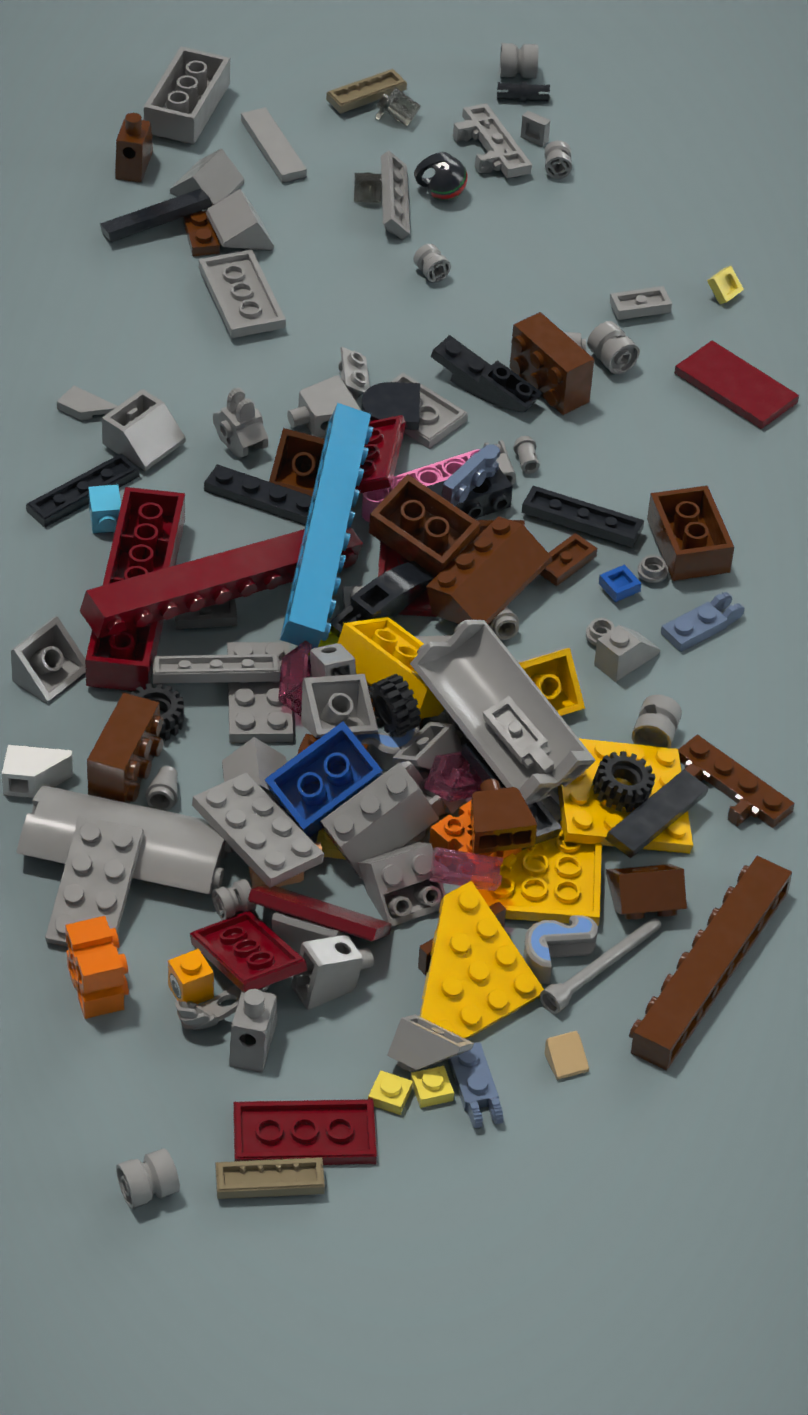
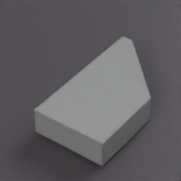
[57,386,117,420]

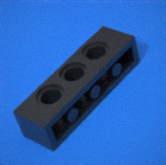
[427,468,513,519]

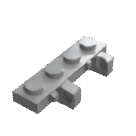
[452,103,532,178]

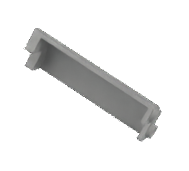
[410,620,595,805]
[17,786,233,894]

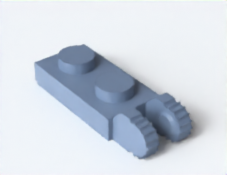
[442,444,500,506]
[661,592,745,652]
[448,1042,504,1128]

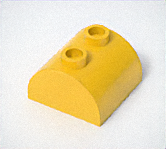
[519,648,585,716]

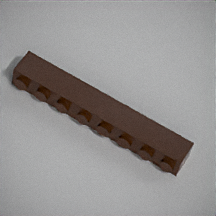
[629,855,792,1071]

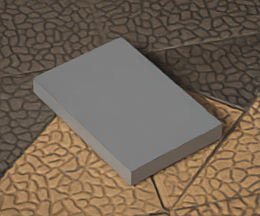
[390,373,468,448]

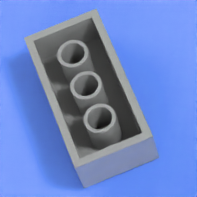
[144,47,230,144]

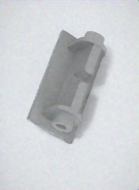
[338,347,370,401]

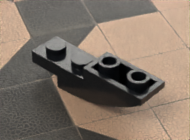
[431,335,543,412]
[329,561,435,638]

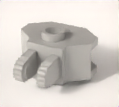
[213,387,268,457]

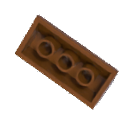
[426,516,552,624]

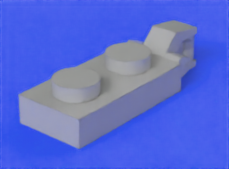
[483,696,554,774]

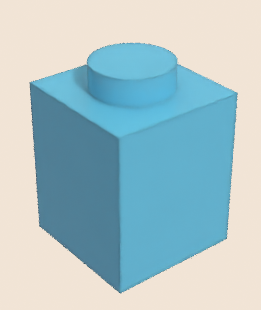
[88,485,121,533]

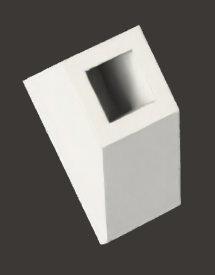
[2,745,73,798]

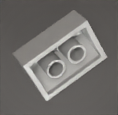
[320,762,439,878]

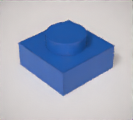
[599,564,642,602]

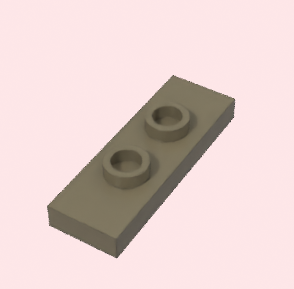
[326,69,407,114]
[215,1157,325,1199]

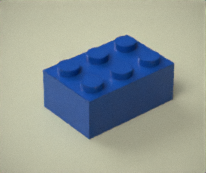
[264,721,383,838]

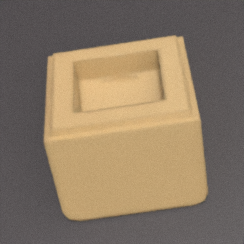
[544,1031,589,1080]

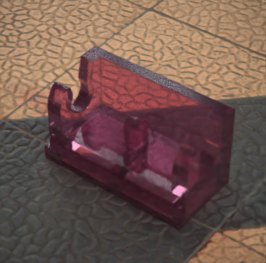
[278,640,312,717]
[424,751,483,802]
[429,847,503,891]

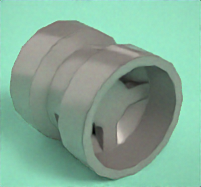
[545,141,572,178]
[413,244,451,282]
[212,879,256,920]

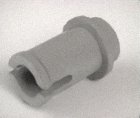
[513,436,540,474]

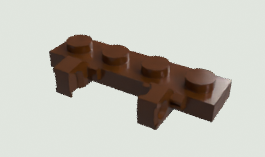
[678,734,795,828]

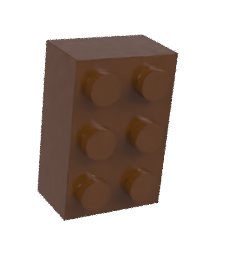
[509,312,594,415]
[369,474,480,577]
[647,485,734,581]
[87,692,164,803]

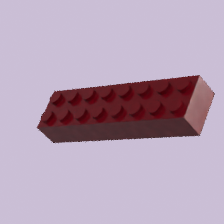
[85,487,185,691]

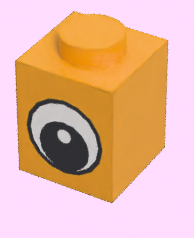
[168,949,214,1004]

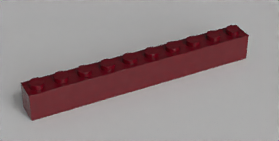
[80,527,363,638]

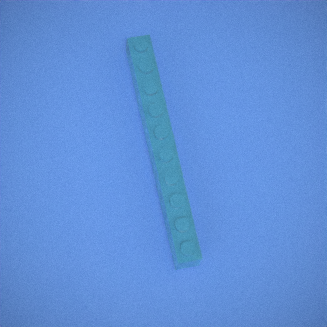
[280,403,373,650]

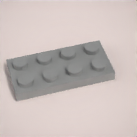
[199,250,286,338]
[227,642,293,743]
[192,773,324,888]
[45,815,144,947]

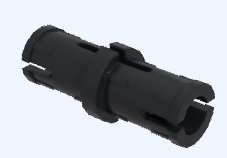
[497,81,550,102]

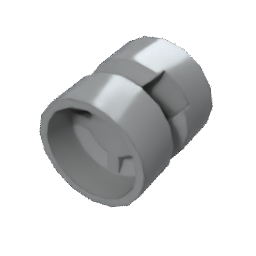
[500,43,538,79]
[587,321,640,374]
[631,695,682,749]
[116,1148,180,1209]

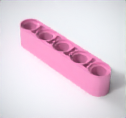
[362,449,481,522]

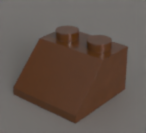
[606,864,687,919]

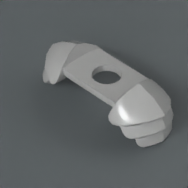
[175,985,270,1030]

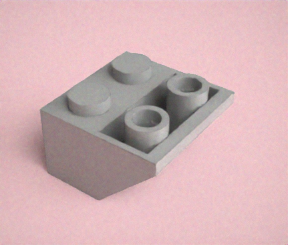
[102,389,186,471]
[358,842,446,927]

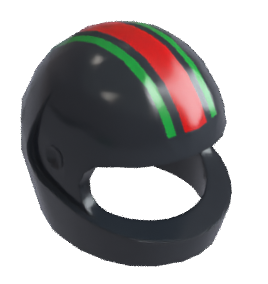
[414,152,468,201]

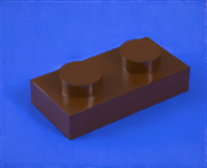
[183,211,220,257]
[539,533,598,586]

